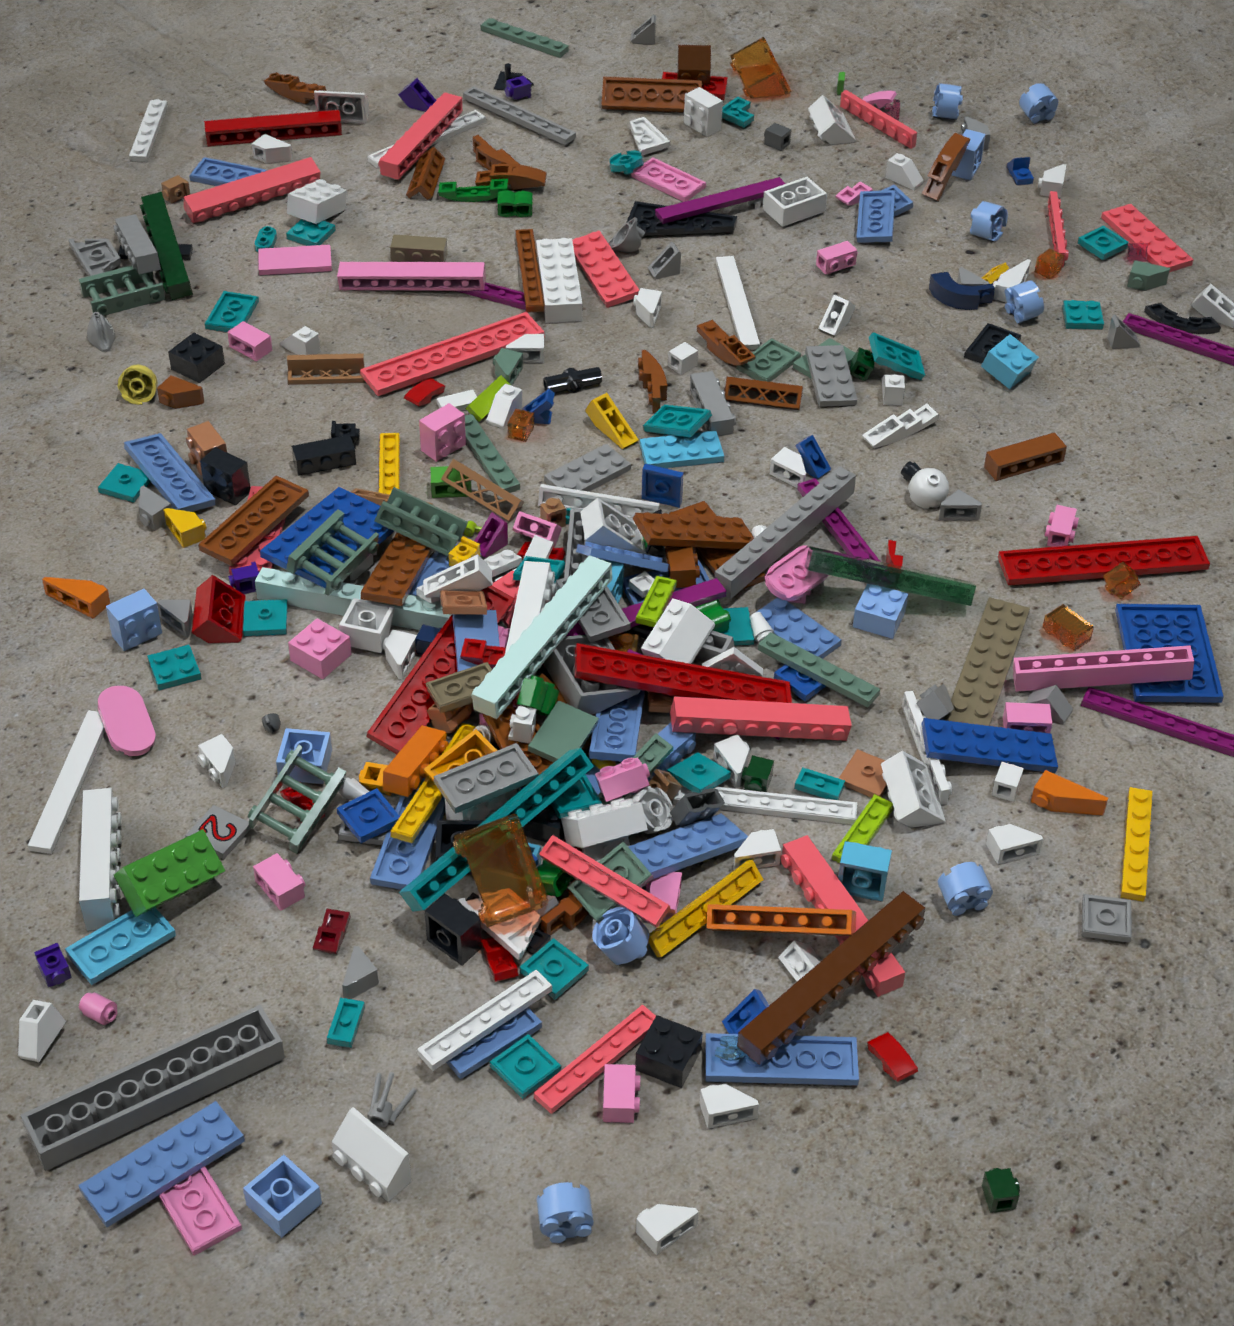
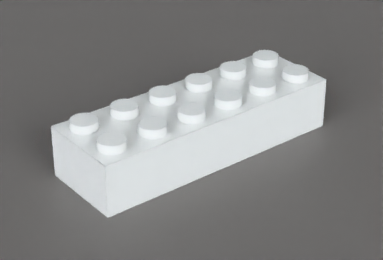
[536,238,582,323]
[505,561,557,677]
[79,788,122,931]

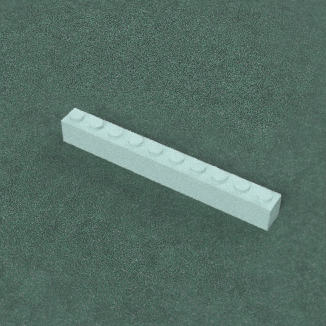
[471,555,613,719]
[255,567,452,630]

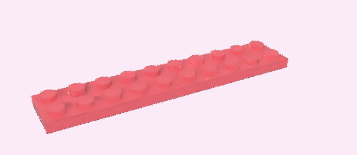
[360,312,545,396]

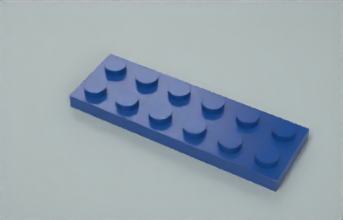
[921,718,1058,773]

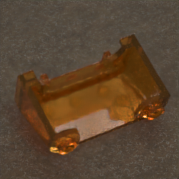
[730,37,792,99]
[453,813,548,928]

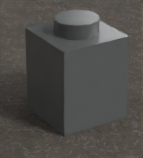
[764,123,791,151]

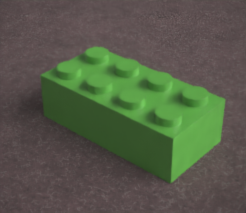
[114,829,226,917]

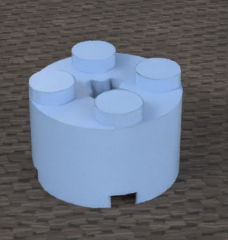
[932,83,963,119]
[1019,83,1058,123]
[970,201,1008,241]
[1005,280,1044,323]
[938,862,993,916]
[592,907,649,965]
[536,1182,594,1243]

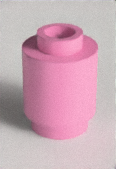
[79,993,117,1025]

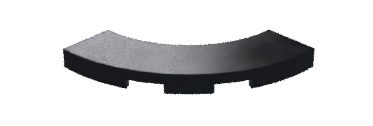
[1144,303,1221,334]

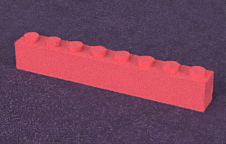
[379,92,463,180]
[184,157,320,223]
[670,697,852,741]
[780,835,905,997]

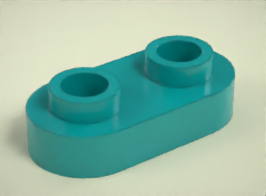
[255,226,277,252]

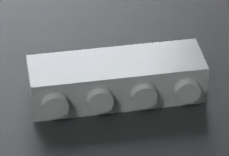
[690,371,736,436]

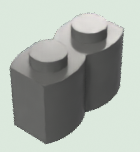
[670,788,725,827]

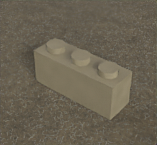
[390,235,448,262]

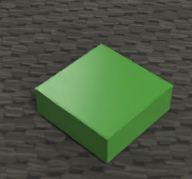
[837,72,845,95]

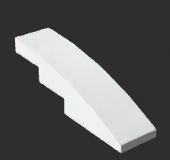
[862,404,939,448]

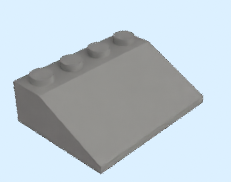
[543,635,640,714]

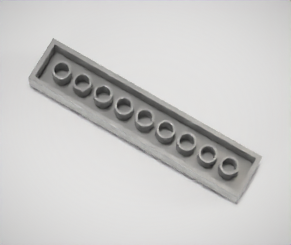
[20,1005,285,1171]

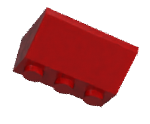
[191,575,246,643]

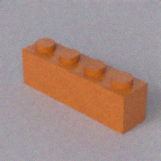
[383,725,449,797]

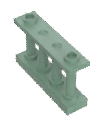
[79,265,165,316]
[374,487,468,556]
[286,509,379,596]
[247,745,346,854]

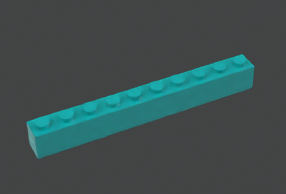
[399,748,594,912]

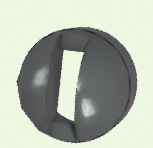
[262,713,281,733]

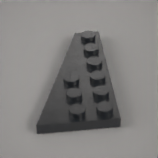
[626,201,738,236]

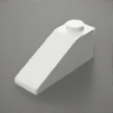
[993,259,1031,303]
[1191,283,1234,328]
[423,555,493,598]

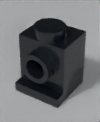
[331,421,360,448]

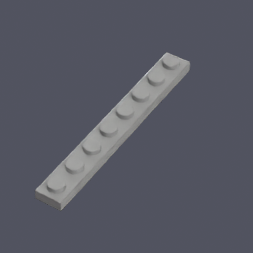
[463,86,576,145]

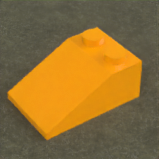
[423,729,498,782]

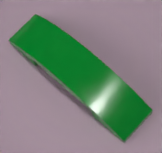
[438,179,508,202]

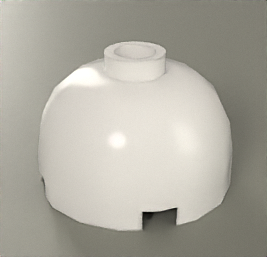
[908,468,949,509]
[631,786,673,834]

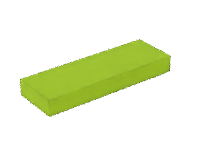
[465,375,510,422]
[636,576,677,627]

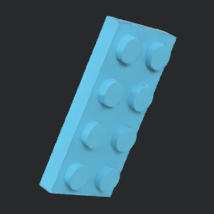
[640,431,724,468]
[65,908,176,986]

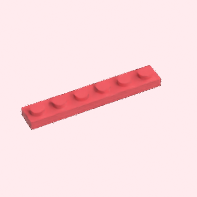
[840,90,917,149]
[1047,191,1069,268]
[539,835,671,928]
[534,1005,656,1114]

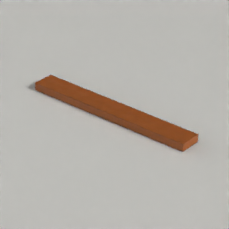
[515,229,545,312]

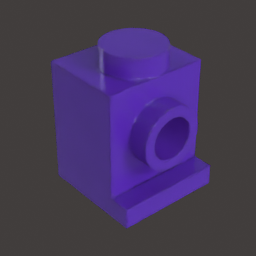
[505,76,531,100]
[228,562,259,594]
[34,942,72,988]

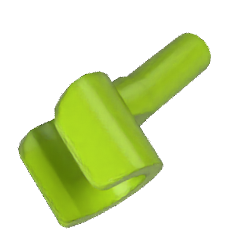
[463,521,482,537]

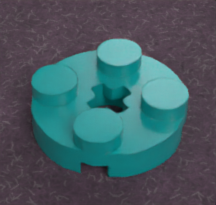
[609,150,644,174]

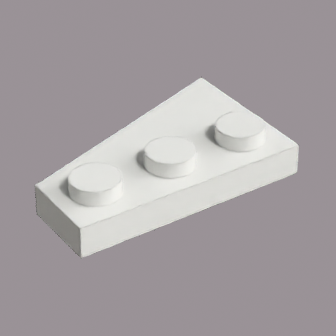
[630,117,670,156]

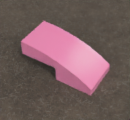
[862,91,897,109]
[835,181,873,206]

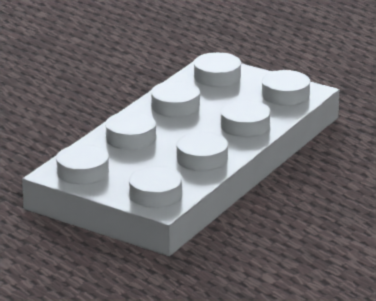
[805,345,857,407]
[544,444,631,492]
[556,576,630,643]
[434,743,538,814]

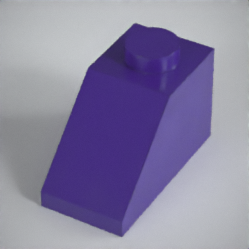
[398,78,436,112]

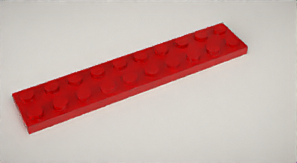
[998,536,1210,586]
[366,585,515,754]
[575,643,792,703]

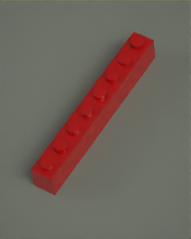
[204,110,342,147]

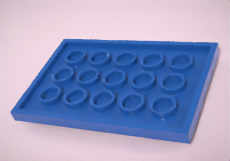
[260,487,394,589]
[1115,604,1224,703]

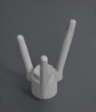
[367,1072,417,1127]

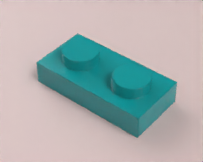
[794,767,845,800]
[327,997,365,1048]

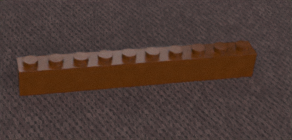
[737,891,926,1065]

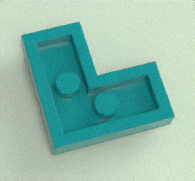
[722,96,754,127]

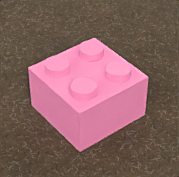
[419,403,466,462]
[288,618,352,679]

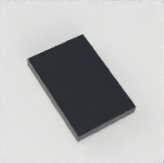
[964,323,1022,364]

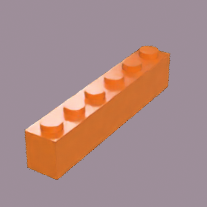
[707,904,856,936]

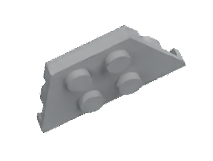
[68,239,121,276]

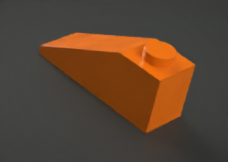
[42,577,110,619]
[1031,770,1108,816]

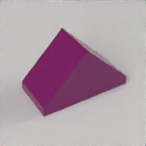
[474,512,508,558]

